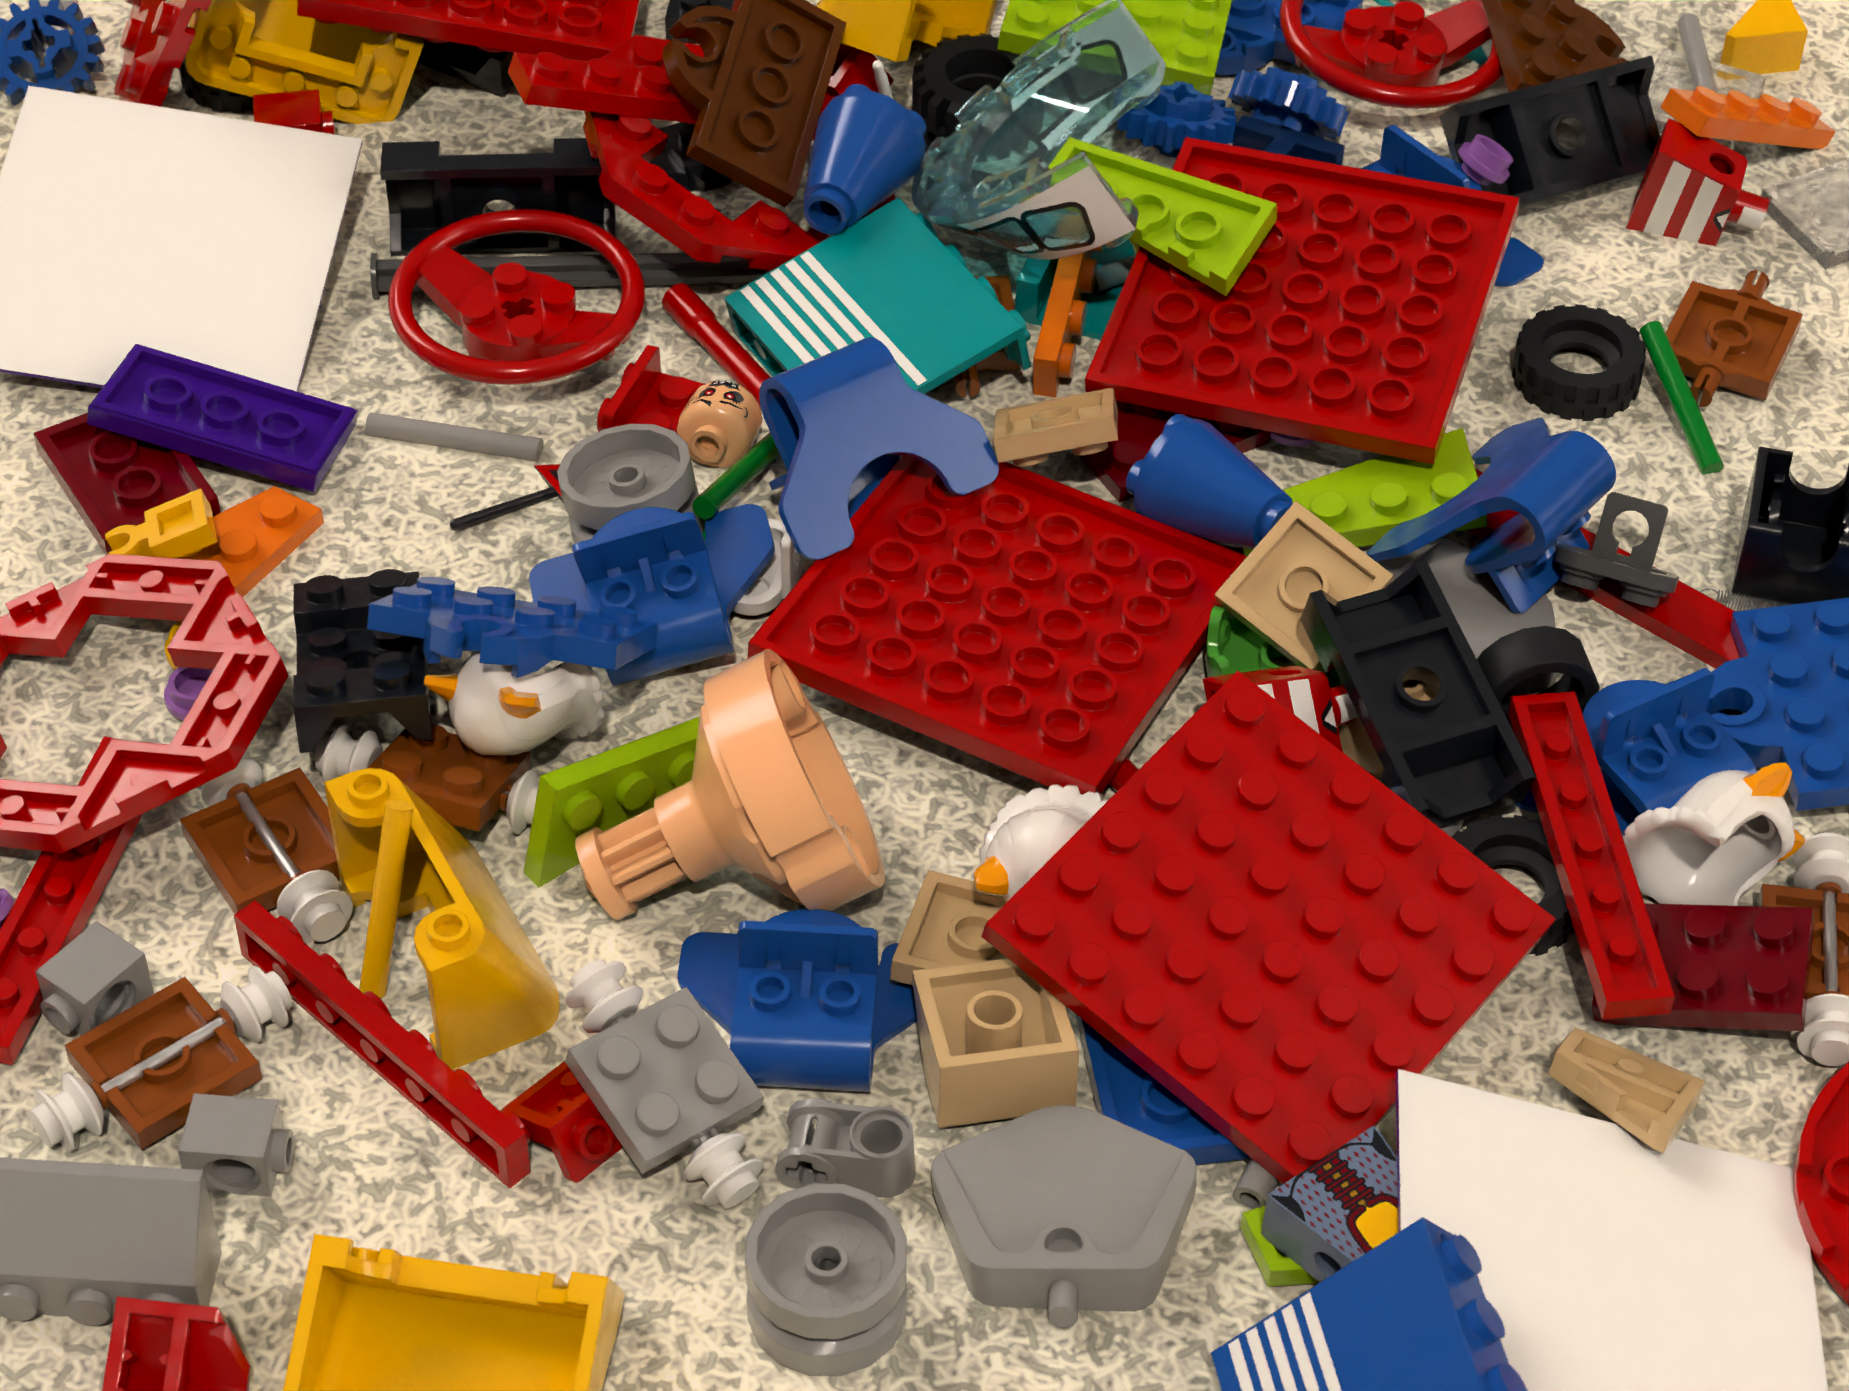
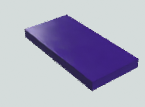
[87,344,358,492]

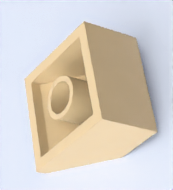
[912,958,1079,1128]

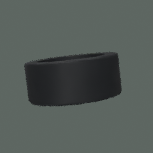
[1477,626,1600,730]

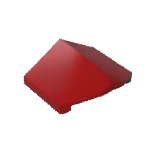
[102,1296,251,1391]

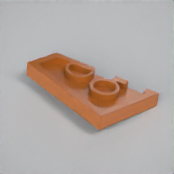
[180,486,324,597]

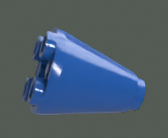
[803,84,926,234]
[1126,414,1293,549]

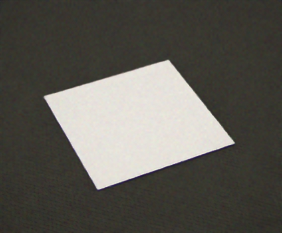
[0,86,363,392]
[1396,1069,1828,1391]

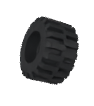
[912,34,1049,170]

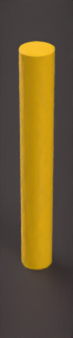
[359,800,413,998]

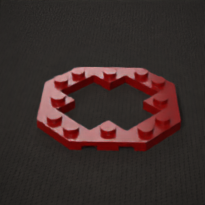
[114,0,212,107]
[583,35,896,271]
[0,554,289,853]

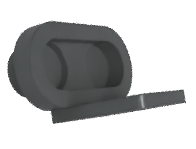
[1554,492,1679,607]

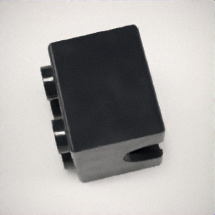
[1732,446,1849,605]

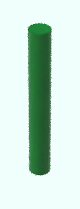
[1639,321,1724,475]
[692,432,780,519]

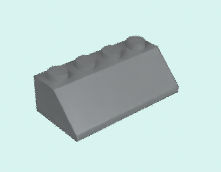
[0,1157,222,1326]

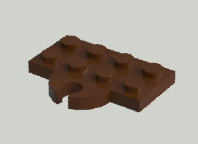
[663,0,846,207]
[1482,0,1628,92]

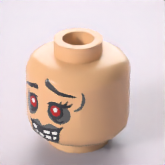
[677,381,762,468]

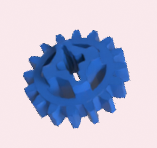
[0,0,105,106]
[1228,67,1349,140]
[1115,81,1237,157]

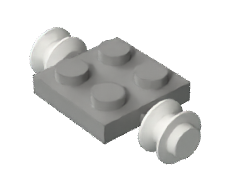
[565,959,764,1208]

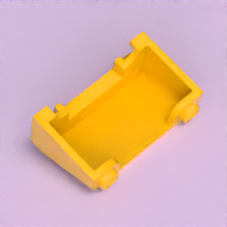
[185,0,424,124]
[816,0,998,62]
[324,768,560,1070]
[283,1234,625,1391]

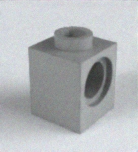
[36,921,154,1035]
[178,1093,294,1197]

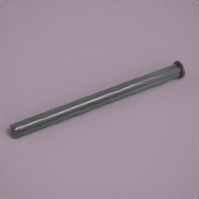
[370,253,770,299]

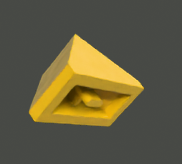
[1718,0,1808,78]

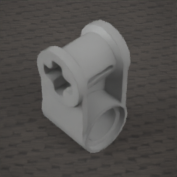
[775,1098,916,1198]

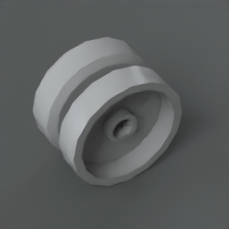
[557,424,705,544]
[745,1183,907,1376]

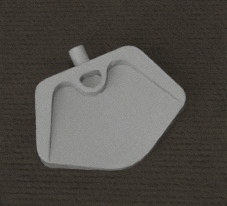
[1376,536,1557,695]
[931,1105,1197,1327]

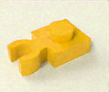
[105,488,217,558]

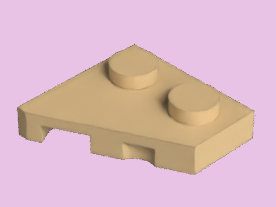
[1548,1027,1705,1154]

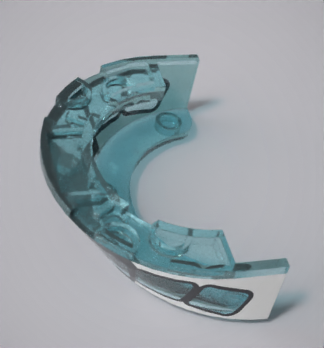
[911,0,1166,260]

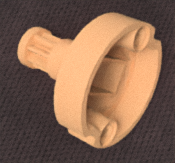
[575,649,885,920]

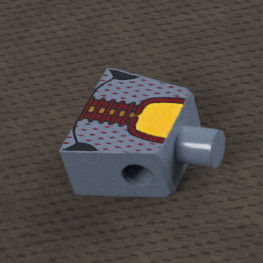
[1261,1126,1398,1282]

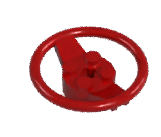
[1280,0,1503,109]
[388,209,645,385]

